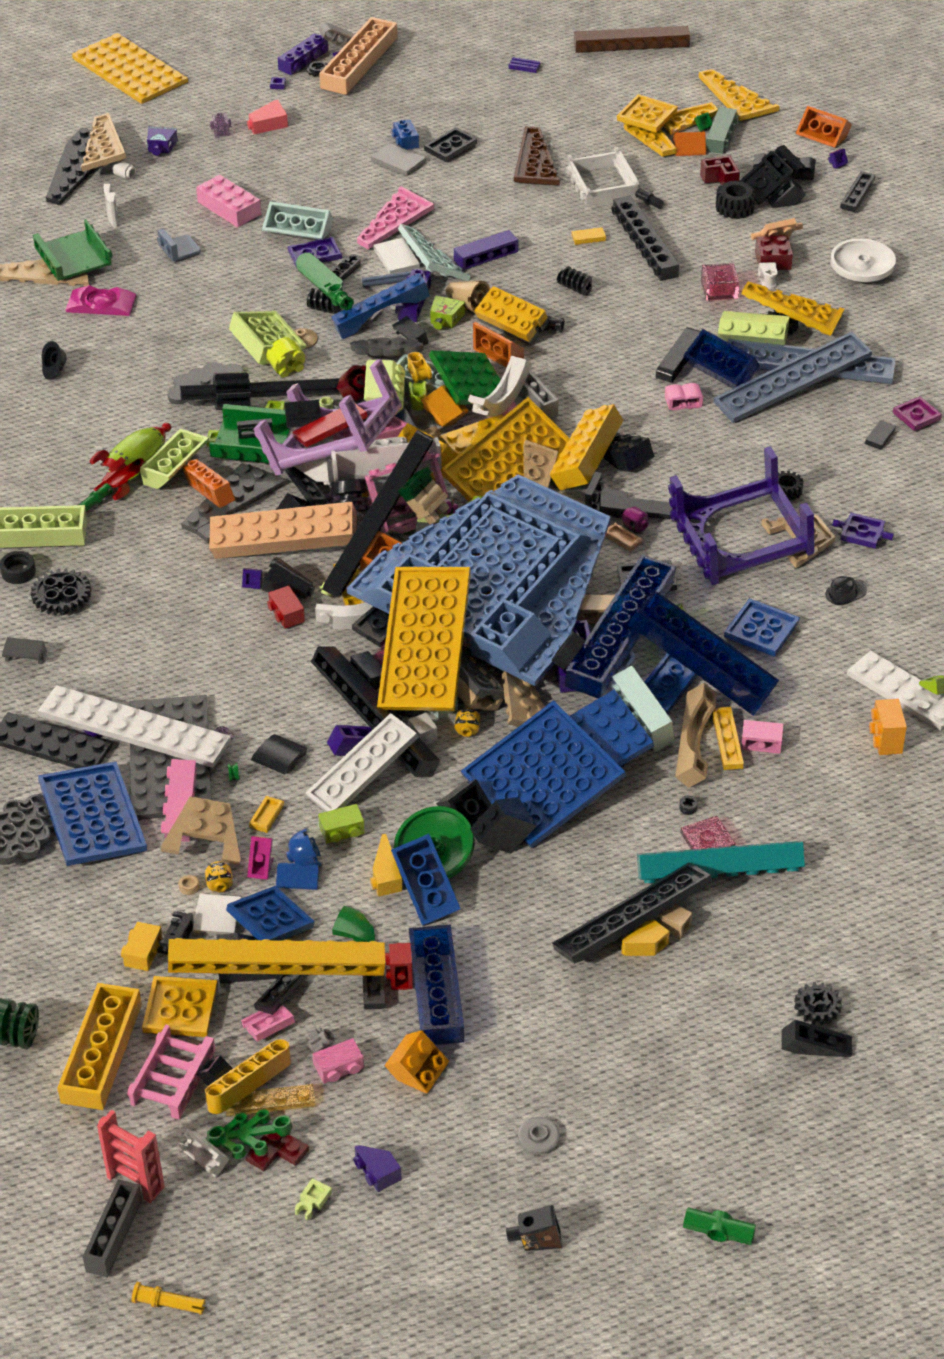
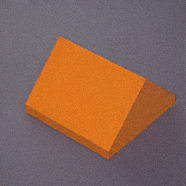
[673,132,706,156]

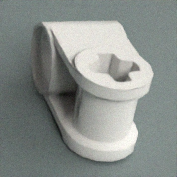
[758,262,777,289]

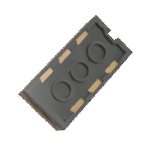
[457,646,505,711]

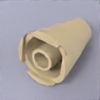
[446,280,491,313]

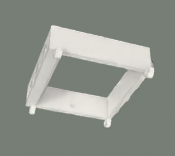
[566,147,640,206]

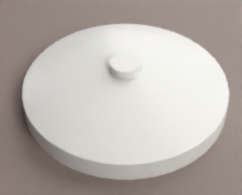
[830,239,896,282]

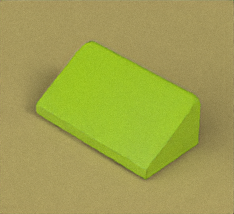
[919,675,944,695]

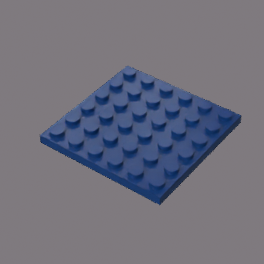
[461,700,626,849]

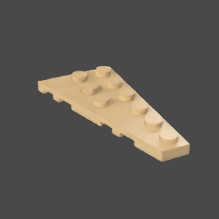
[81,113,127,172]

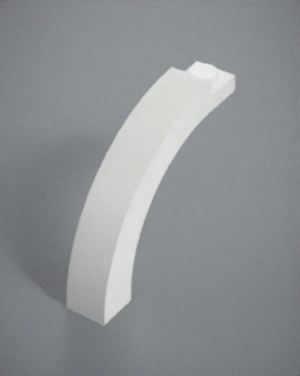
[468,356,532,417]
[315,602,373,629]

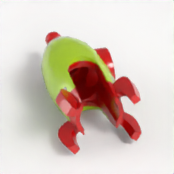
[89,422,171,501]

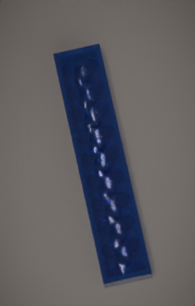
[565,555,676,698]

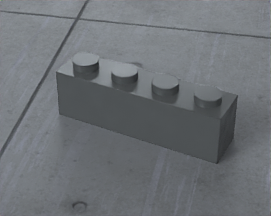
[83,1179,142,1278]

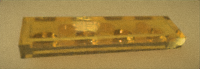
[226,1084,315,1117]

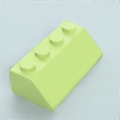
[718,311,790,345]
[364,360,405,416]
[140,429,209,489]

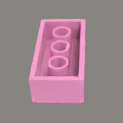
[196,175,261,227]

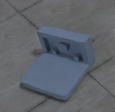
[157,229,201,262]

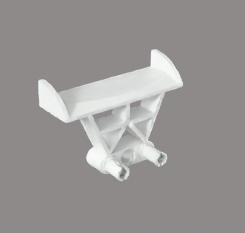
[331,437,442,482]

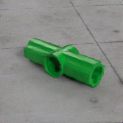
[683,1207,756,1245]

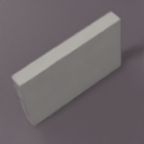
[371,143,426,176]

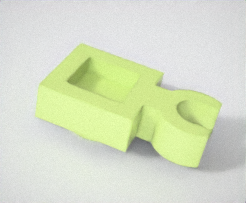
[295,1178,332,1221]

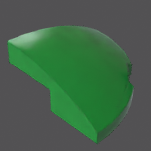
[332,906,375,942]

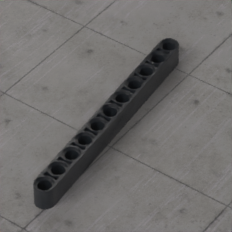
[322,430,434,598]

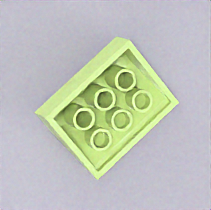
[229,311,307,365]

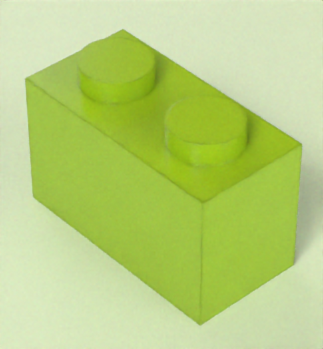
[318,804,365,844]

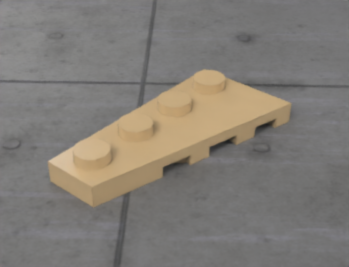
[523,440,558,488]

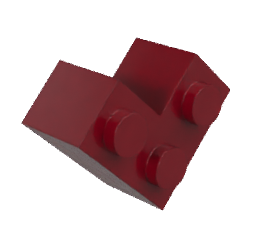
[700,155,740,185]

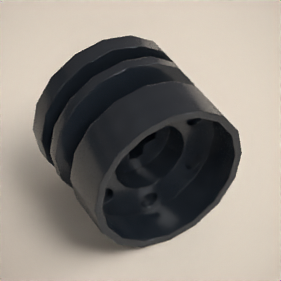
[330,479,371,514]

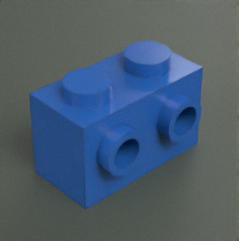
[391,119,419,150]

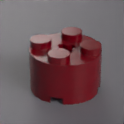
[337,365,366,402]

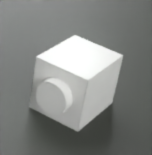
[409,713,438,745]

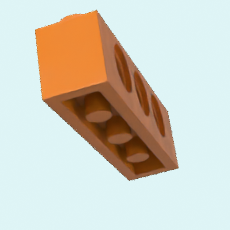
[182,459,235,508]

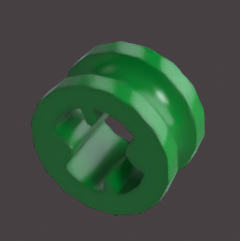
[228,763,239,781]

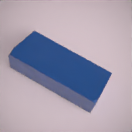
[276,863,319,890]

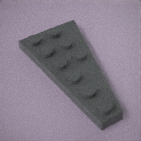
[181,463,286,534]

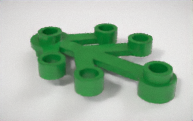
[206,1109,293,1159]

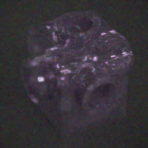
[210,113,232,137]

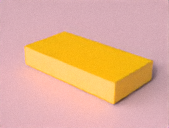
[572,227,606,245]
[249,796,284,833]

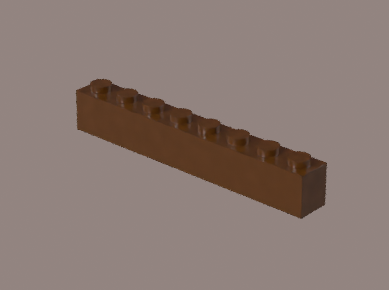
[574,26,690,53]

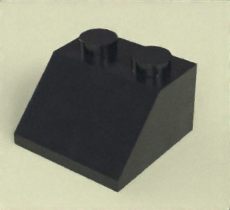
[436,779,492,827]

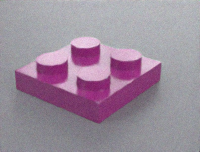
[893,396,942,431]

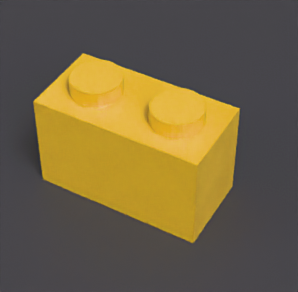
[121,922,163,971]

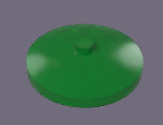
[394,806,475,879]

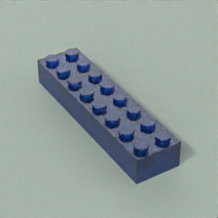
[628,589,779,716]

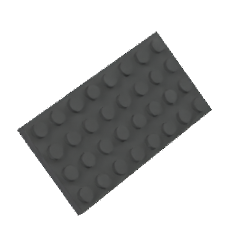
[129,695,212,820]

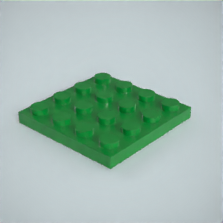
[429,350,501,405]

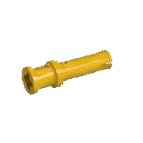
[131,1281,206,1315]

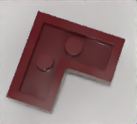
[245,1133,309,1171]

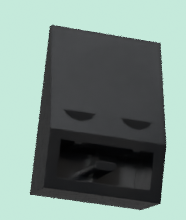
[603,433,655,472]

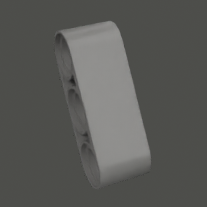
[319,23,354,47]

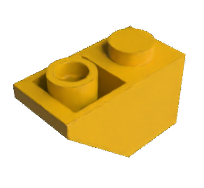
[621,919,670,956]

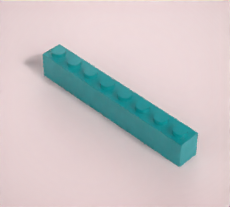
[637,841,805,883]

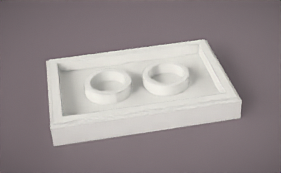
[373,238,420,274]

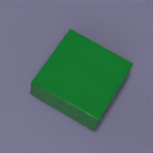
[694,112,713,132]

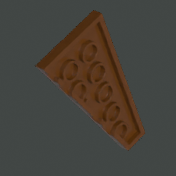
[514,126,560,185]

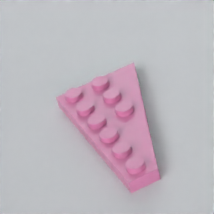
[357,186,434,250]

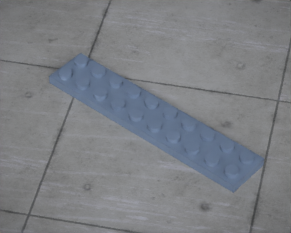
[713,332,872,423]
[724,339,896,384]

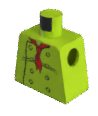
[430,295,465,330]

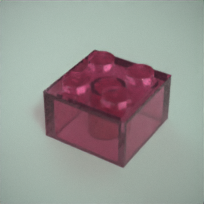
[701,263,740,300]

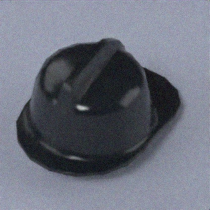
[41,341,67,379]
[825,576,867,605]

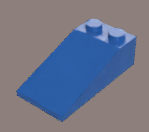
[391,834,461,926]

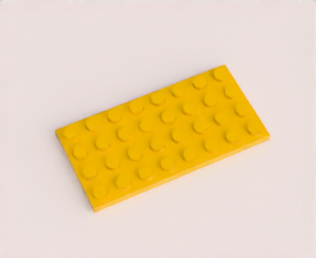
[72,33,188,104]
[441,397,570,501]
[377,567,471,711]

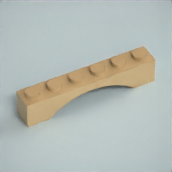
[675,683,717,787]

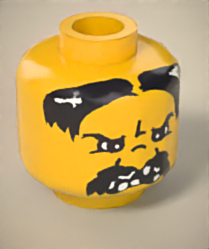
[454,708,481,737]
[205,861,233,892]

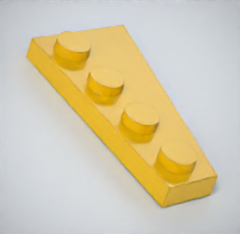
[663,102,718,135]
[624,124,676,157]

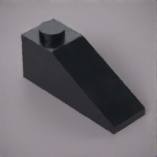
[781,1019,852,1057]

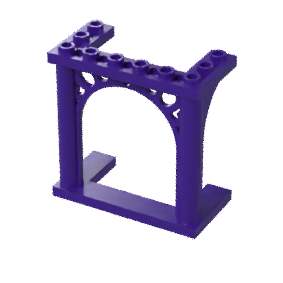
[668,446,815,585]

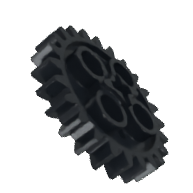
[30,568,92,616]

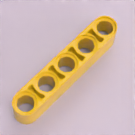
[205,1039,291,1114]

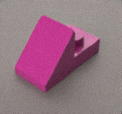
[247,836,274,880]

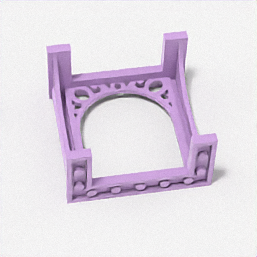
[254,359,402,476]

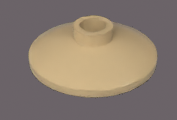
[293,328,318,349]

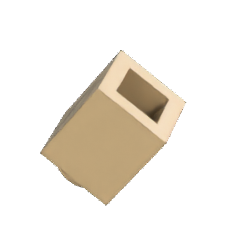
[658,904,692,939]

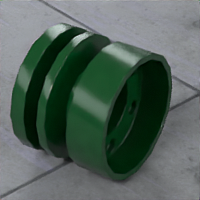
[0,998,39,1050]

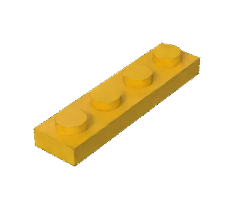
[712,707,744,770]

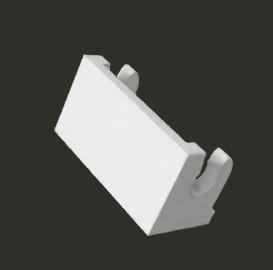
[178,1129,230,1178]

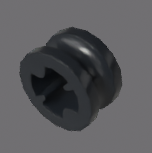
[679,795,698,815]

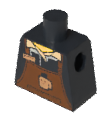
[506,1205,562,1251]

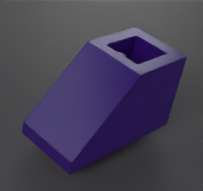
[353,1145,402,1192]

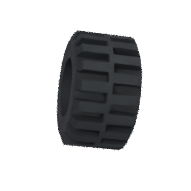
[715,181,756,219]

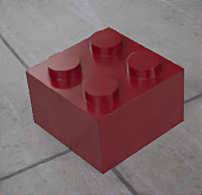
[755,235,793,270]

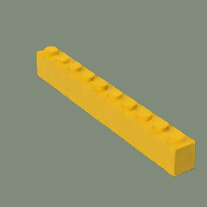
[168,938,385,976]

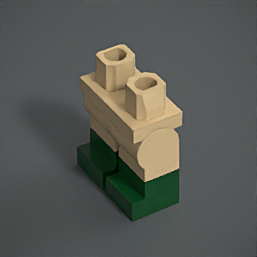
[398,467,449,524]

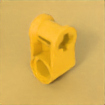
[408,352,432,383]

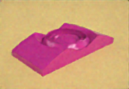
[66,285,136,316]

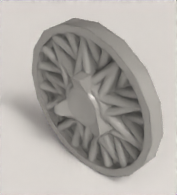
[518,1117,560,1154]

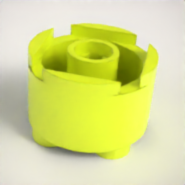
[266,337,305,378]

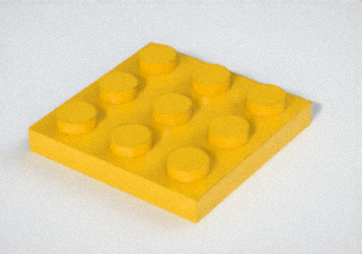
[617,94,678,133]
[142,976,218,1037]

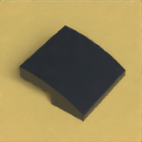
[251,734,307,775]

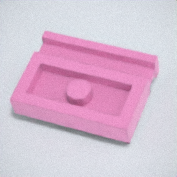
[241,1006,295,1042]

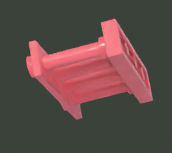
[97,1110,165,1203]

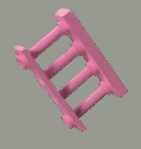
[127,1025,216,1120]

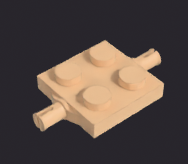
[751,218,803,240]

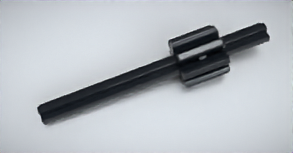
[180,372,340,410]

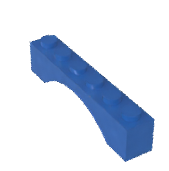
[331,273,430,339]

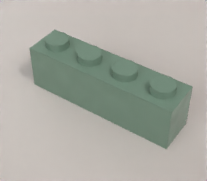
[706,107,739,154]

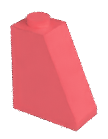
[247,100,288,134]

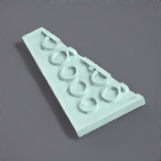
[398,223,471,281]

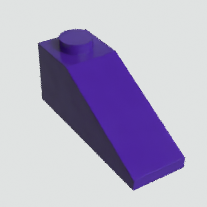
[327,725,372,756]

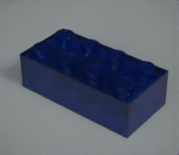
[683,329,760,389]

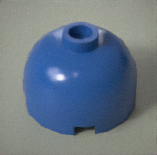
[286,828,323,867]

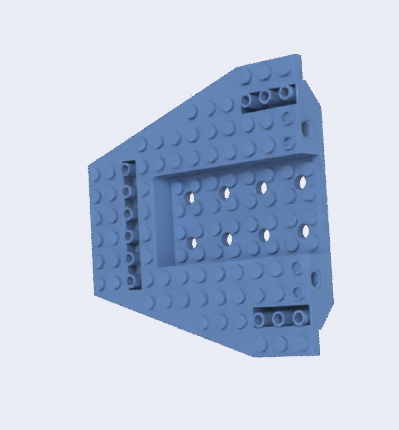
[347,474,610,686]

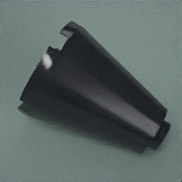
[261,557,315,599]

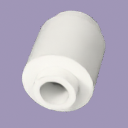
[112,161,136,179]

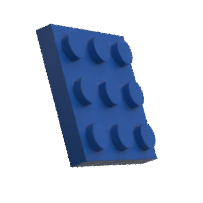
[724,598,800,657]
[226,886,315,941]

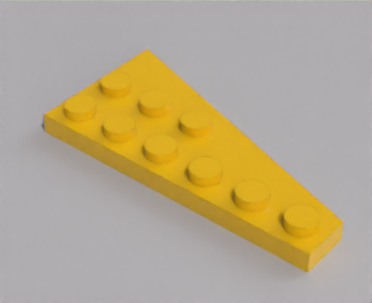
[699,69,780,121]
[741,281,845,336]

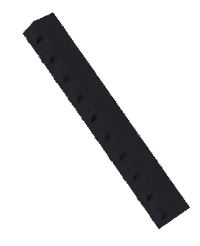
[311,646,440,777]

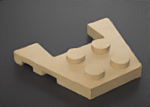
[761,515,835,568]
[160,796,241,865]

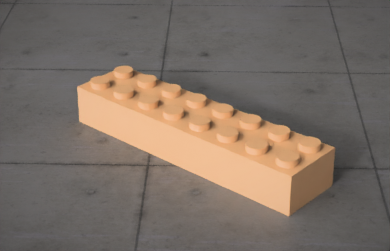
[319,17,398,95]
[209,502,357,559]

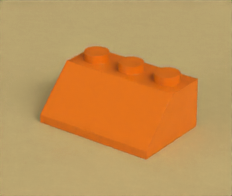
[795,106,852,148]
[473,322,524,368]

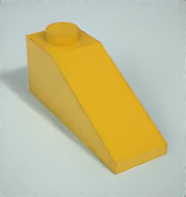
[370,834,402,897]

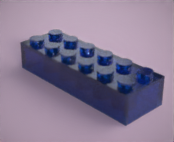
[408,924,465,1045]

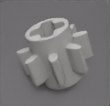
[308,1027,335,1053]

